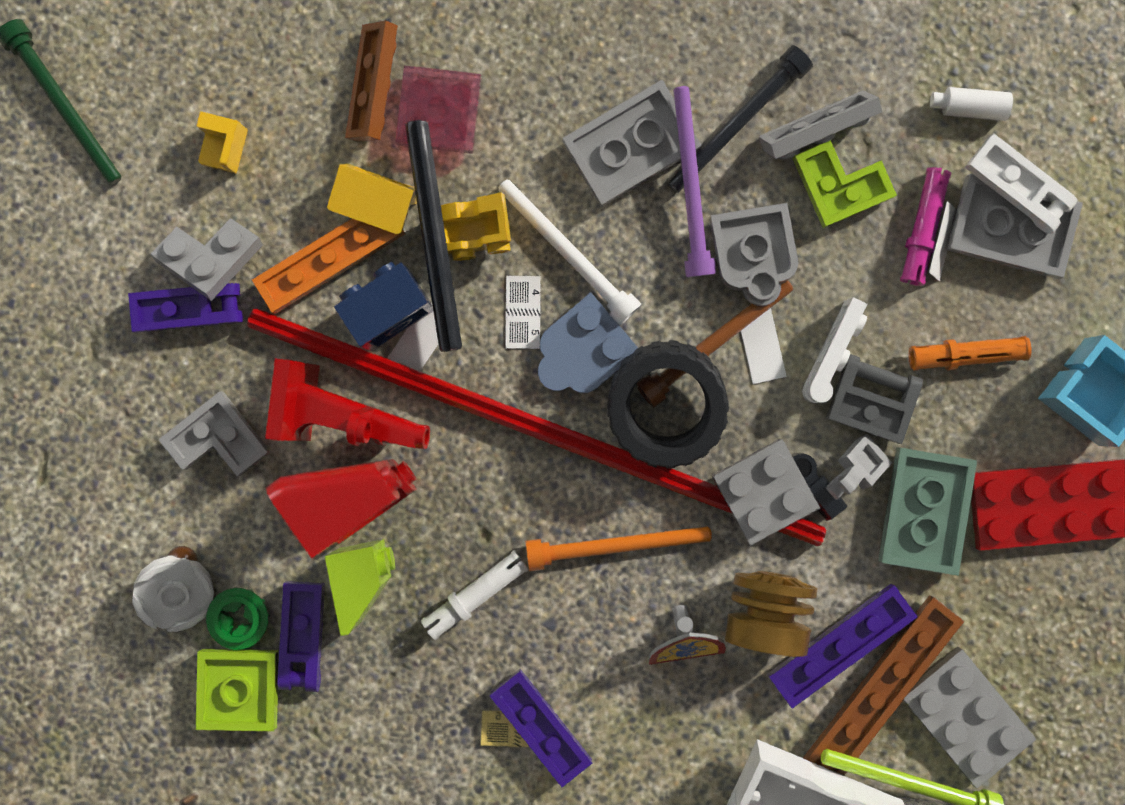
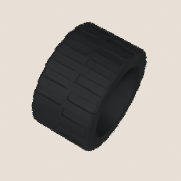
[607,340,729,469]

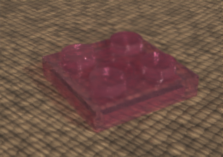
[395,65,482,154]

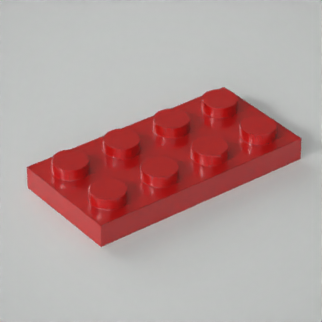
[971,459,1125,550]

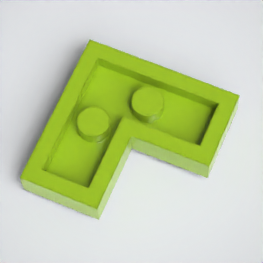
[792,140,897,228]

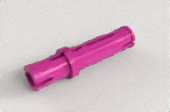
[900,167,952,286]

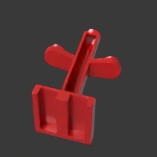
[265,358,430,449]

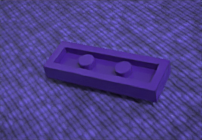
[489,669,592,787]

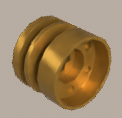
[725,571,818,657]

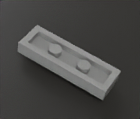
[758,90,883,159]

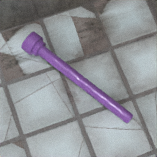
[673,86,717,277]

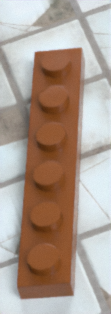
[803,595,964,776]

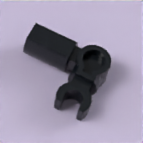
[792,452,847,521]

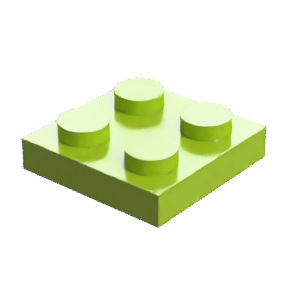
[196,649,279,731]

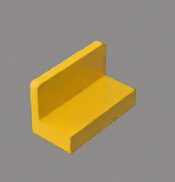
[327,164,417,234]

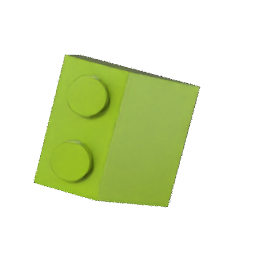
[325,539,395,636]

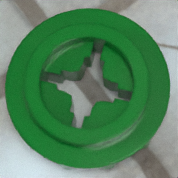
[206,587,270,650]

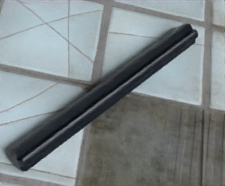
[405,120,462,352]

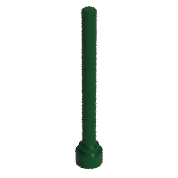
[0,19,122,185]

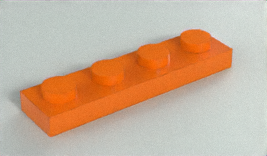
[252,219,406,314]

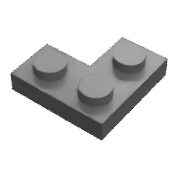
[150,218,263,301]
[158,391,271,476]

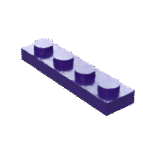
[767,584,917,709]

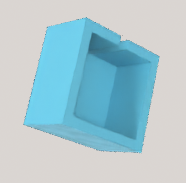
[1038,335,1125,447]

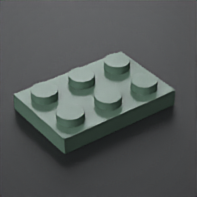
[878,447,977,576]

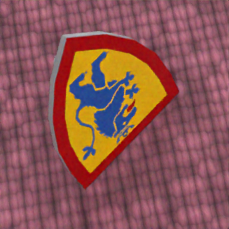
[649,605,726,665]

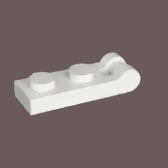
[965,133,1078,234]
[802,297,867,403]

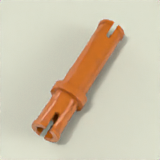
[909,336,1032,371]

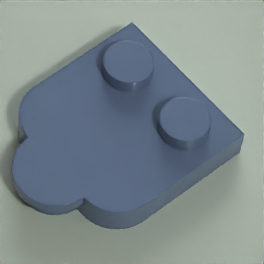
[538,292,638,393]

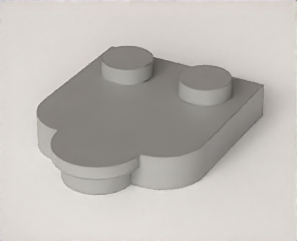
[709,203,798,306]

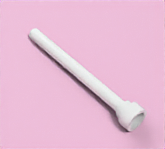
[498,180,642,326]

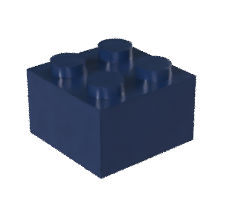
[333,262,433,351]

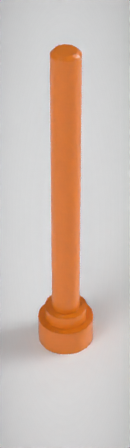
[526,526,712,572]

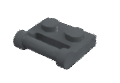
[825,354,923,444]

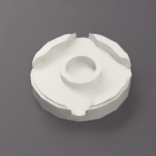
[132,556,214,632]

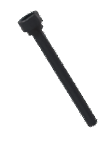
[668,45,813,193]

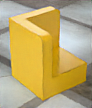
[196,111,248,174]

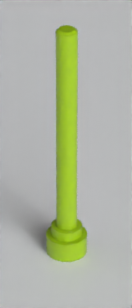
[821,749,1004,805]

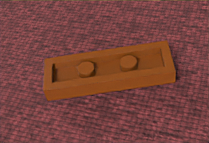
[345,20,398,142]

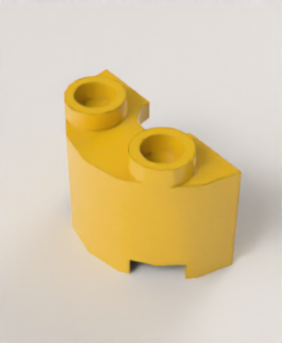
[441,192,511,261]

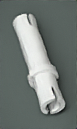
[421,550,529,640]

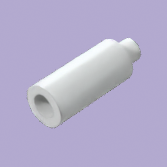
[930,87,1013,121]

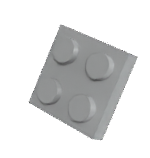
[712,438,820,545]

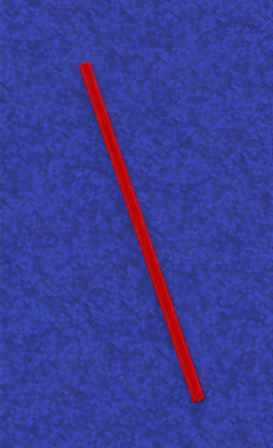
[247,308,826,546]

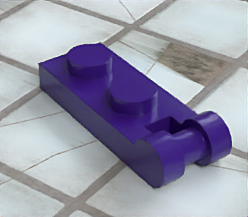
[128,283,243,333]
[277,581,325,692]

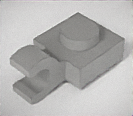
[826,434,892,500]

